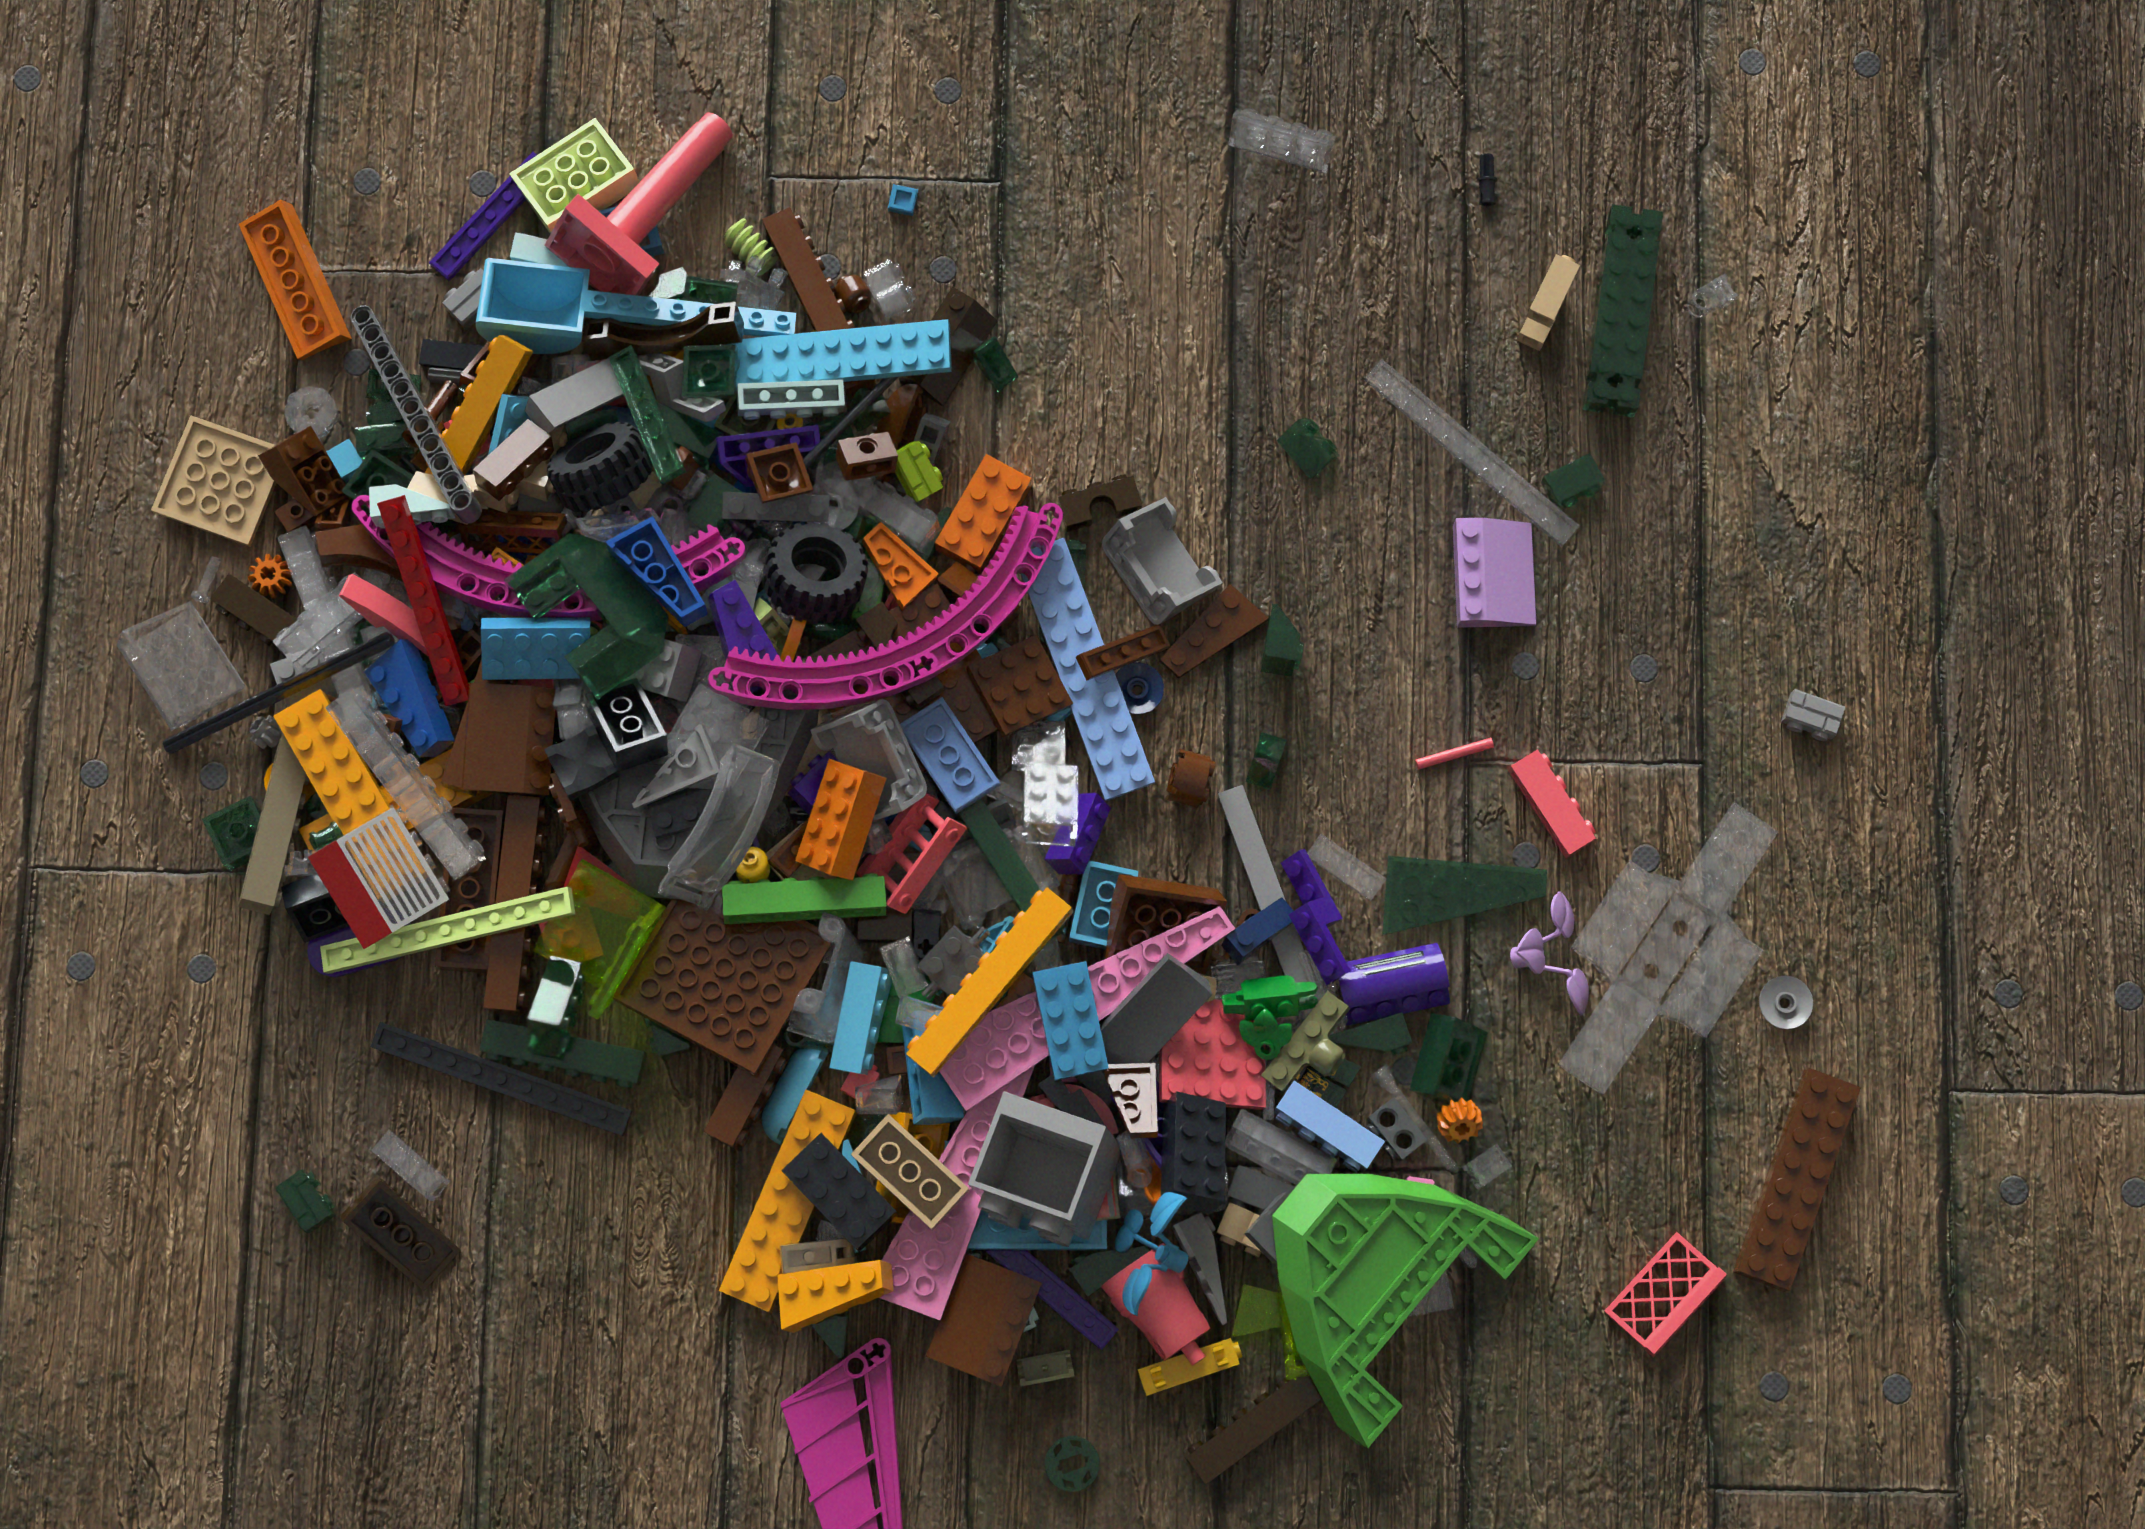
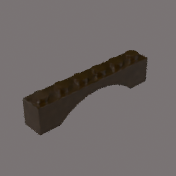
[582,302,744,361]

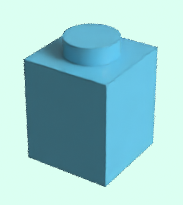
[326,439,369,484]

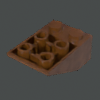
[258,426,351,516]

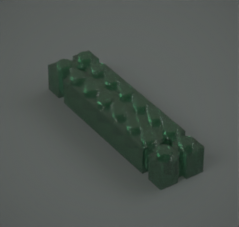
[1582,204,1663,417]

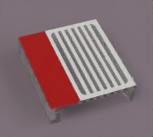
[307,804,450,949]

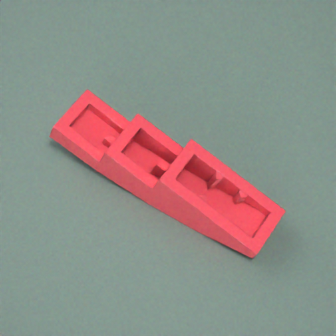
[339,574,428,656]

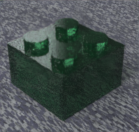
[202,795,262,871]

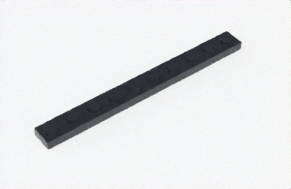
[370,1022,633,1136]

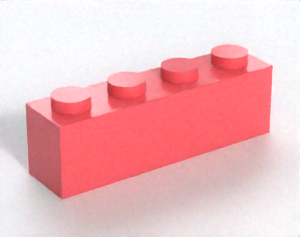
[1508,749,1596,859]

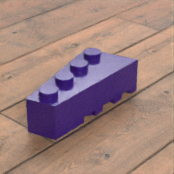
[707,580,782,694]

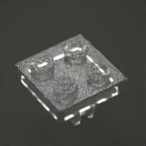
[1012,721,1065,771]

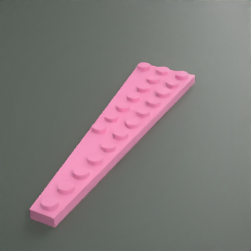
[939,907,1235,1111]
[879,1065,1035,1321]

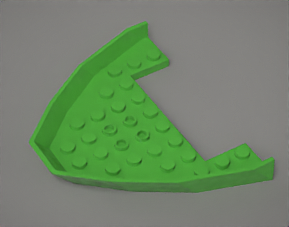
[1272,1174,1539,1448]

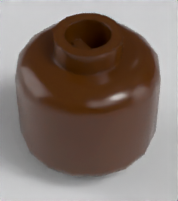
[834,275,872,313]

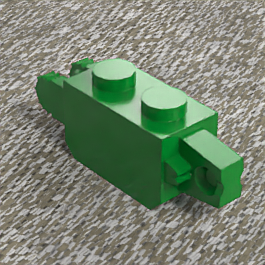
[1222,975,1318,1021]

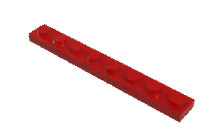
[377,495,469,706]

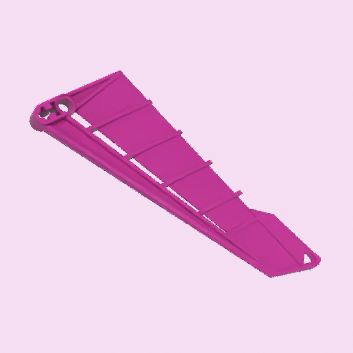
[780,1338,903,1529]

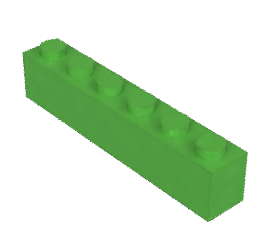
[722,873,886,924]

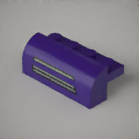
[1336,943,1450,1026]

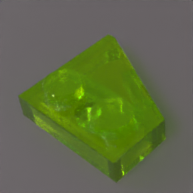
[1231,1284,1290,1337]

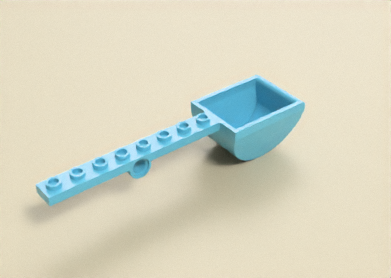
[476,258,796,354]

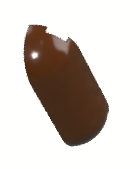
[872,384,926,482]
[542,807,599,893]

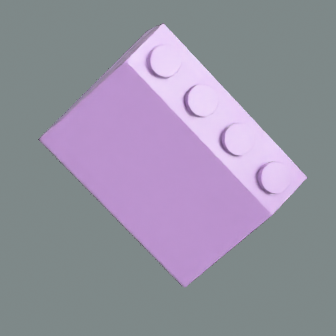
[1453,518,1536,628]

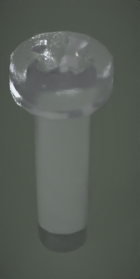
[191,556,221,604]

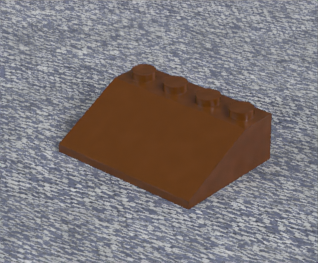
[462,683,557,797]
[1105,874,1227,974]
[926,1254,1042,1387]

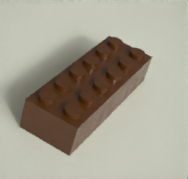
[435,807,506,973]

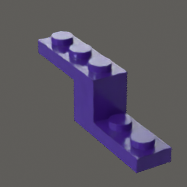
[1281,849,1351,985]

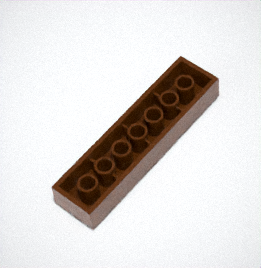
[483,795,551,1017]
[1733,1068,1861,1292]

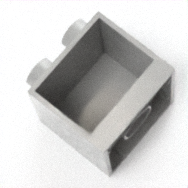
[968,1091,1122,1247]

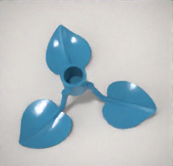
[1115,1192,1188,1316]

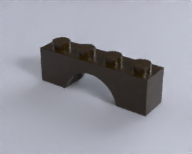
[855,602,944,709]

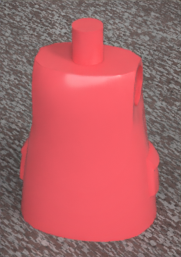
[1101,1243,1211,1366]

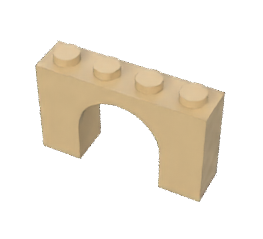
[1517,254,1580,351]

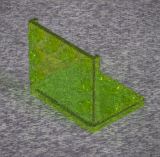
[532,859,666,1020]

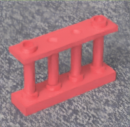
[856,792,967,914]

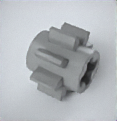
[250,715,281,749]

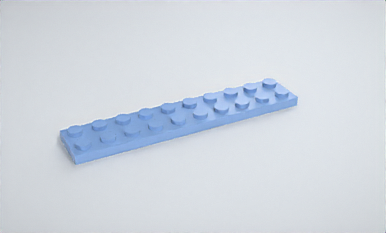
[1021,537,1155,801]

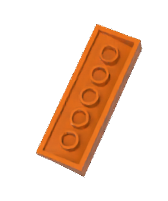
[238,200,352,361]

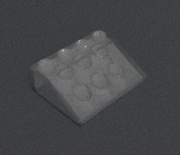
[1229,108,1337,174]
[117,601,246,731]

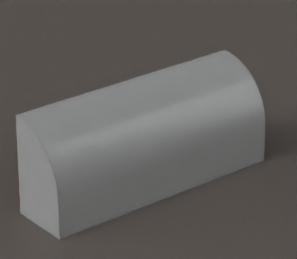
[525,356,638,432]

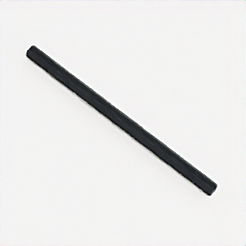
[163,632,395,754]

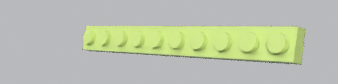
[320,887,575,974]

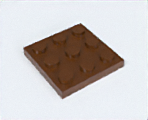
[966,635,1073,738]

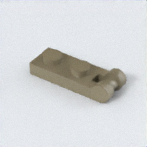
[779,1237,858,1274]

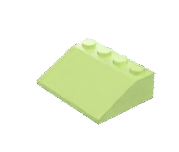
[509,118,640,234]

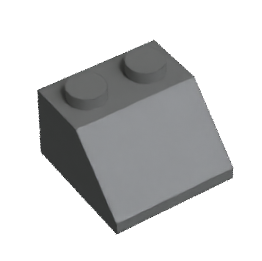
[270,646,343,707]

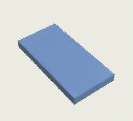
[900,697,1001,814]

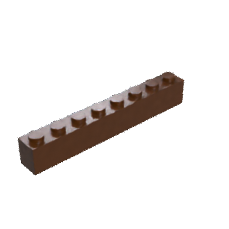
[762,207,876,400]

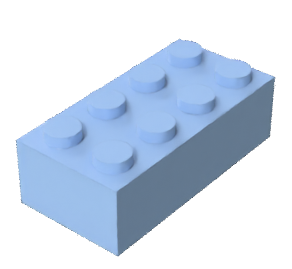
[1273,1081,1385,1173]

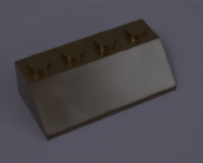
[899,287,997,406]

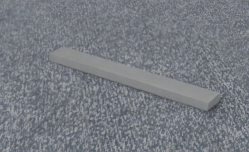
[1217,785,1316,984]

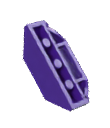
[716,425,820,487]

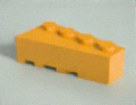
[777,1260,894,1333]

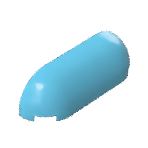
[762,1044,830,1145]

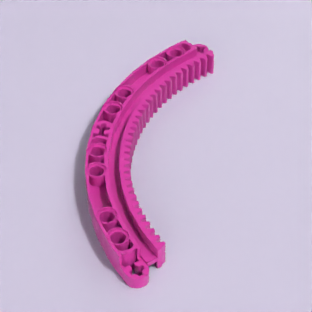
[352,495,746,621]
[707,503,1063,710]

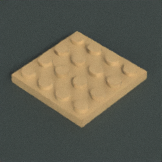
[151,415,276,547]

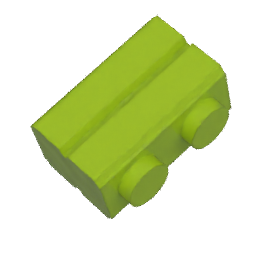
[895,441,943,502]

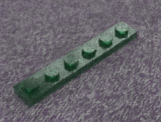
[608,345,686,484]

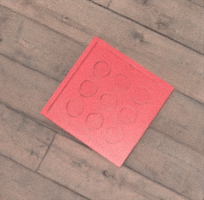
[1159,999,1266,1110]

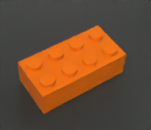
[935,454,1032,574]
[795,759,887,881]

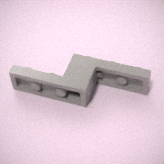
[617,353,726,422]

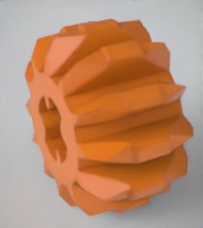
[248,554,294,599]
[1437,1097,1483,1144]

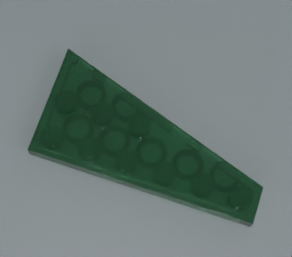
[1382,856,1547,936]

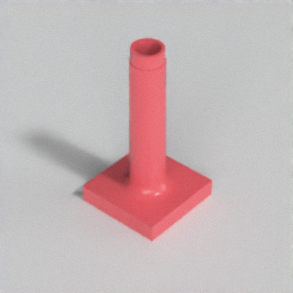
[544,113,733,296]

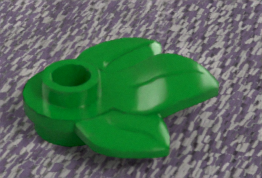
[1239,1008,1292,1060]

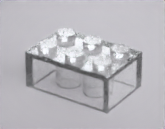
[1021,762,1078,847]

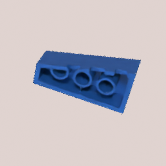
[605,516,708,627]
[364,639,455,757]

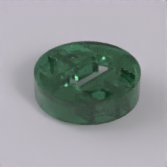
[1044,1436,1100,1492]

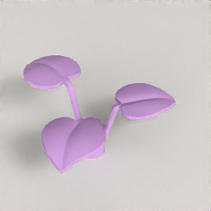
[1510,891,1589,1016]

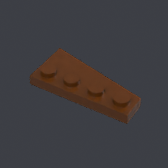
[1159,584,1269,678]

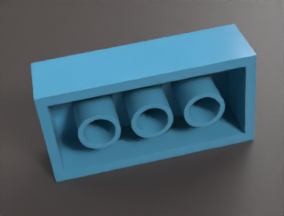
[481,617,591,680]
[1032,961,1109,1081]

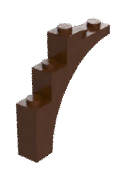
[315,524,461,641]

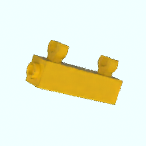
[1137,1338,1242,1396]

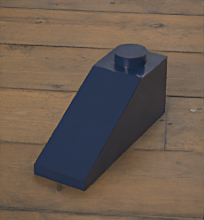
[1221,897,1294,966]

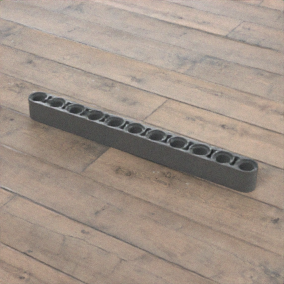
[350,305,482,523]

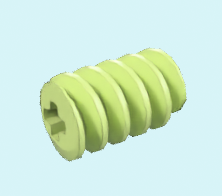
[724,218,778,276]

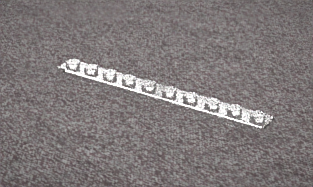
[1364,359,1580,547]

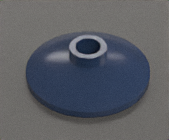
[1115,662,1164,715]

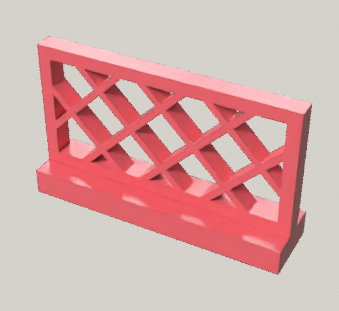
[1604,1232,1727,1358]

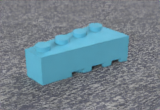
[830,961,895,1075]

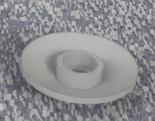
[1759,976,1813,1029]

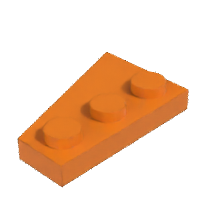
[862,522,939,611]

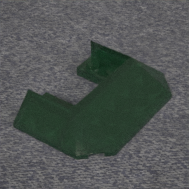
[504,534,669,700]

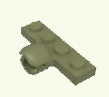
[1261,991,1350,1093]

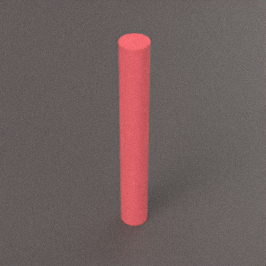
[1415,738,1494,770]

